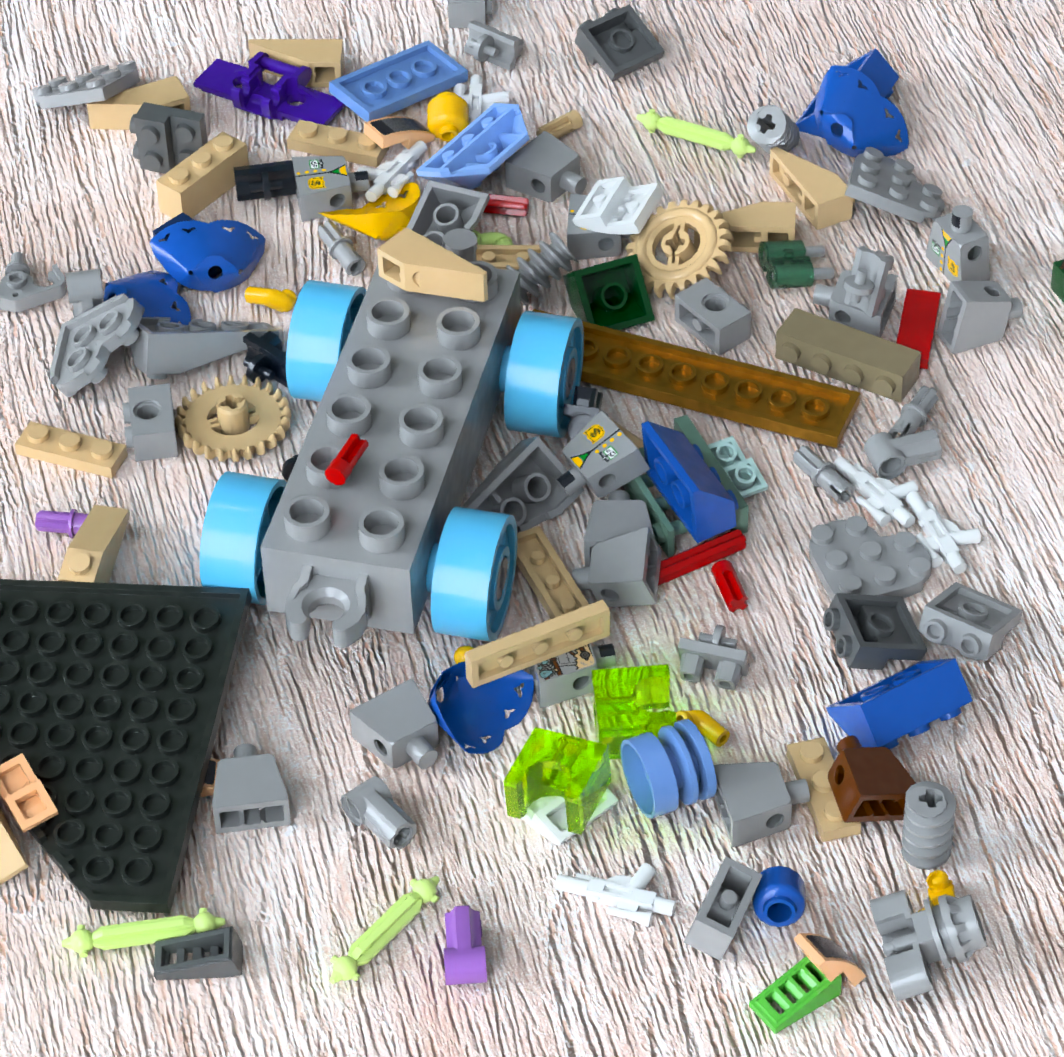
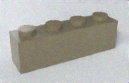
[775,308,921,403]

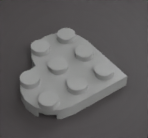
[32,61,140,109]
[845,147,945,223]
[49,294,145,397]
[809,516,932,601]

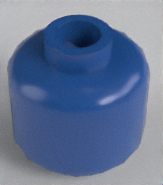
[752,866,806,927]

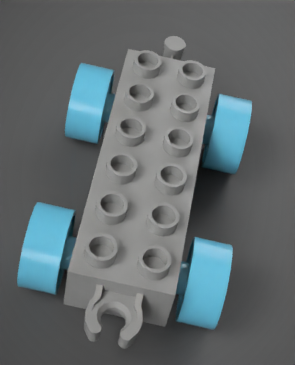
[200,228,584,648]

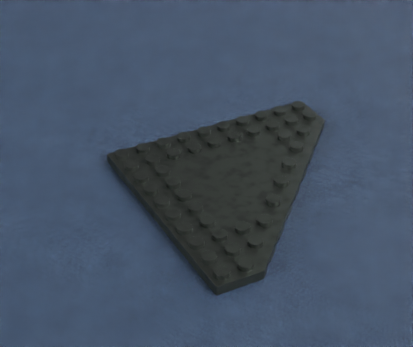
[0,579,252,914]

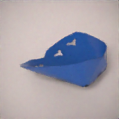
[814,65,909,158]
[149,220,266,293]
[103,270,191,325]
[428,661,534,754]

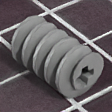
[747,105,800,154]
[506,231,579,305]
[901,781,956,870]

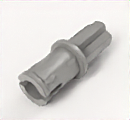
[318,221,366,276]
[889,386,938,438]
[793,446,855,504]

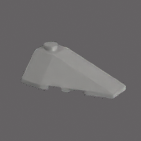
[407,180,490,247]
[130,317,279,379]
[462,436,584,533]

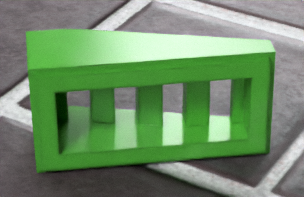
[749,957,842,1034]

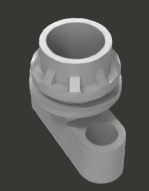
[870,889,988,1001]

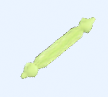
[636,109,756,158]
[330,876,440,984]
[62,908,226,958]

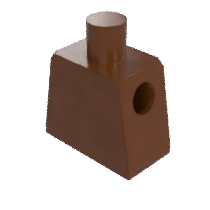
[828,735,916,823]

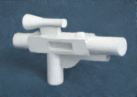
[454,74,509,124]
[357,140,427,202]
[833,456,918,528]
[906,491,981,574]
[555,863,676,928]

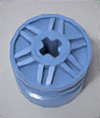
[621,719,717,819]

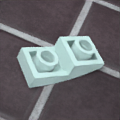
[708,436,768,499]

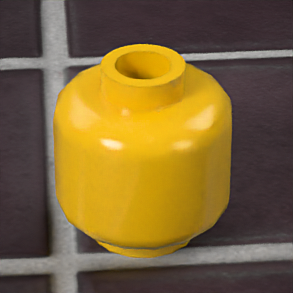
[427,92,469,142]

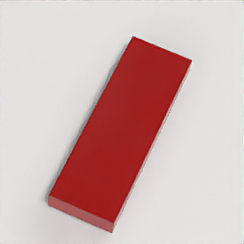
[896,289,941,369]

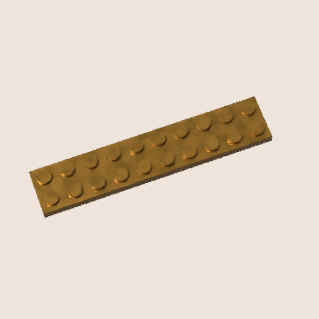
[533,309,860,448]

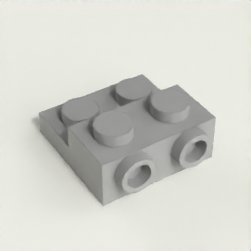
[918,582,1023,661]

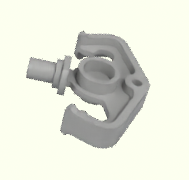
[0,252,67,312]

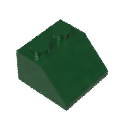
[563,254,655,330]

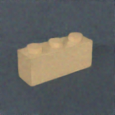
[156,131,249,218]

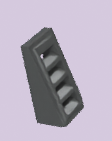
[154,926,243,980]

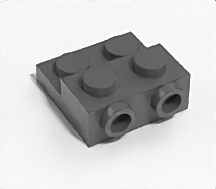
[574,4,665,81]
[129,102,208,174]
[823,593,927,670]

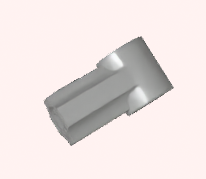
[65,268,104,318]
[864,429,942,480]
[340,776,417,850]

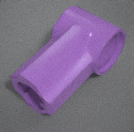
[444,905,487,985]

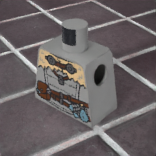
[528,643,616,708]

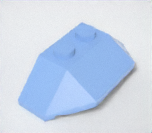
[416,103,530,190]

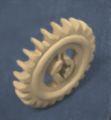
[625,199,733,300]
[175,374,292,462]

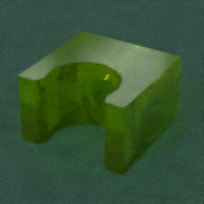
[591,664,677,760]
[503,727,611,835]

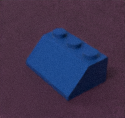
[796,48,899,138]
[641,421,739,543]
[826,658,973,749]

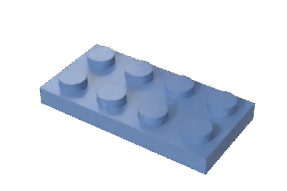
[329,40,468,122]

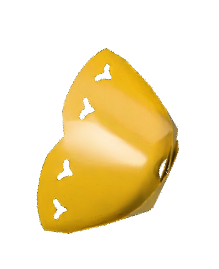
[319,182,420,241]

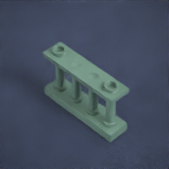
[622,415,749,558]

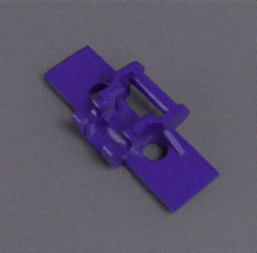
[193,51,346,125]

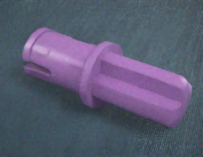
[35,509,88,538]

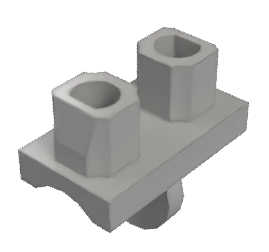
[464,20,524,70]
[843,246,894,318]
[678,624,750,691]

